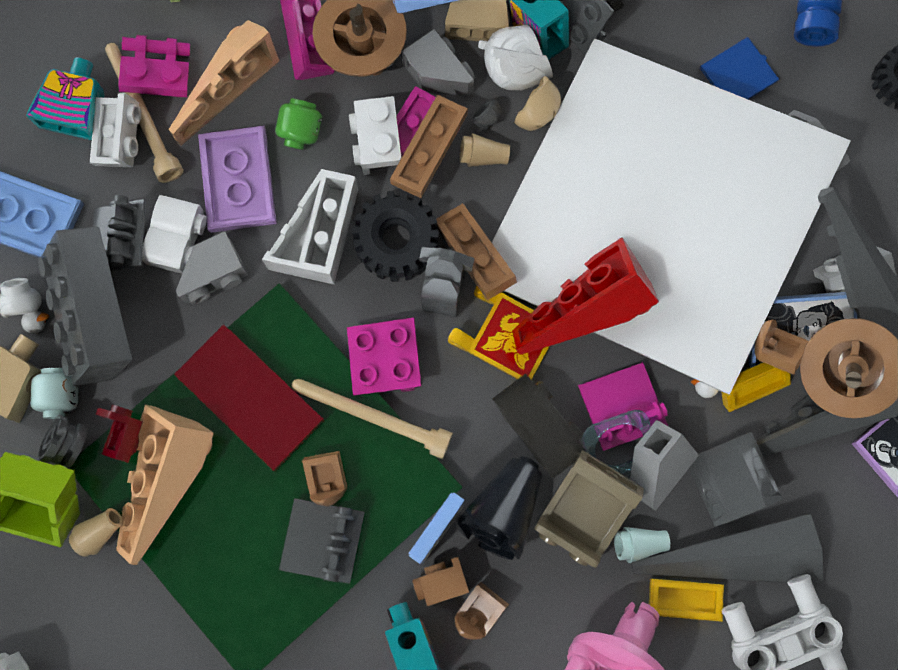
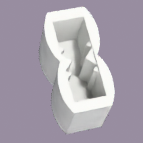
[142,195,207,274]

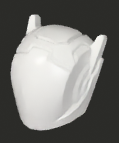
[478,24,553,90]

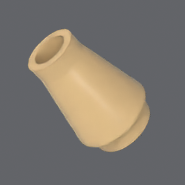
[460,133,510,167]
[69,508,123,557]

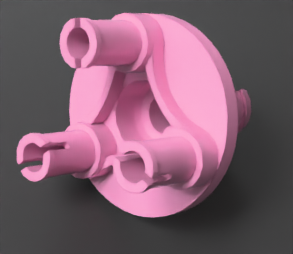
[565,602,665,670]

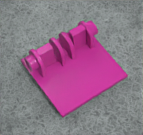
[347,318,422,396]
[578,362,668,451]

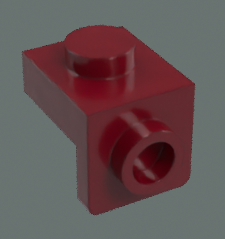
[96,405,143,463]

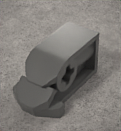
[419,247,475,317]

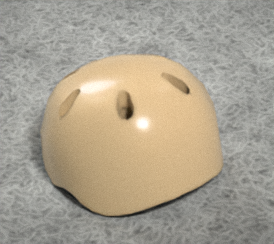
[514,76,561,131]

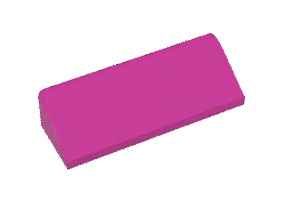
[280,0,334,80]

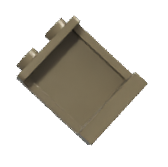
[534,450,644,568]

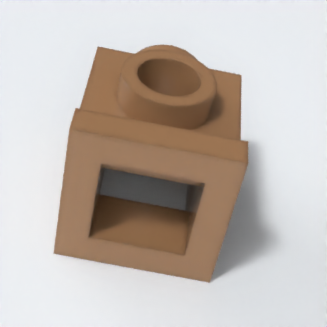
[412,557,469,606]

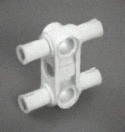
[721,574,848,670]

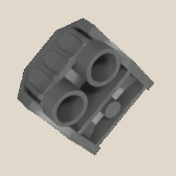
[689,432,783,527]

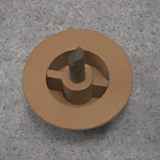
[313,0,407,77]
[800,318,898,418]

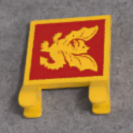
[448,286,549,385]

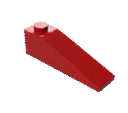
[512,237,659,355]

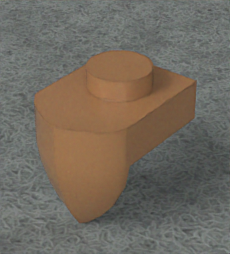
[754,319,808,375]
[302,451,347,507]
[454,582,509,640]

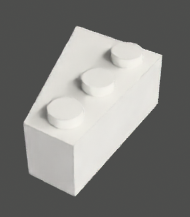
[262,169,359,284]

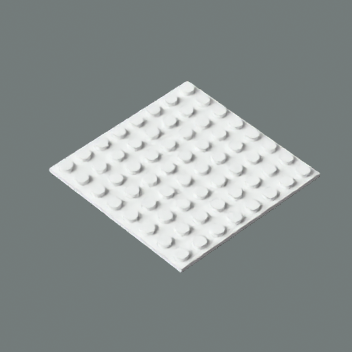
[492,39,851,395]

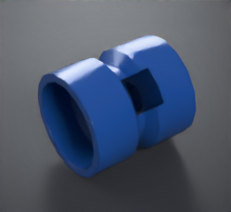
[794,0,843,47]

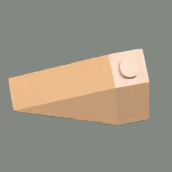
[169,20,279,146]
[116,405,214,565]

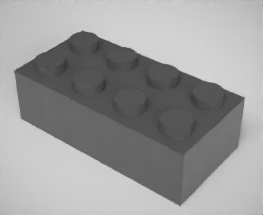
[38,227,132,386]

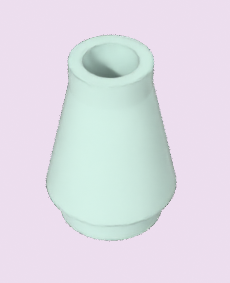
[614,527,670,563]

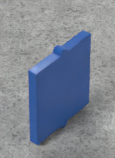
[700,37,779,100]

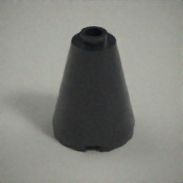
[455,456,542,560]

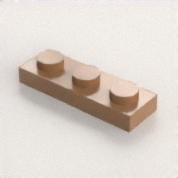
[390,95,468,198]
[436,203,517,300]

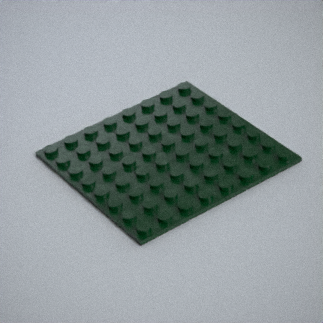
[70,283,463,670]

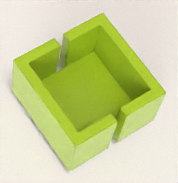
[0,452,80,547]

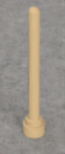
[105,43,184,183]
[292,379,453,459]

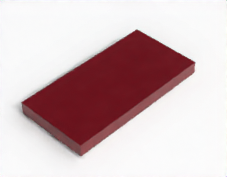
[174,324,324,471]

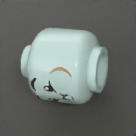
[30,368,79,419]

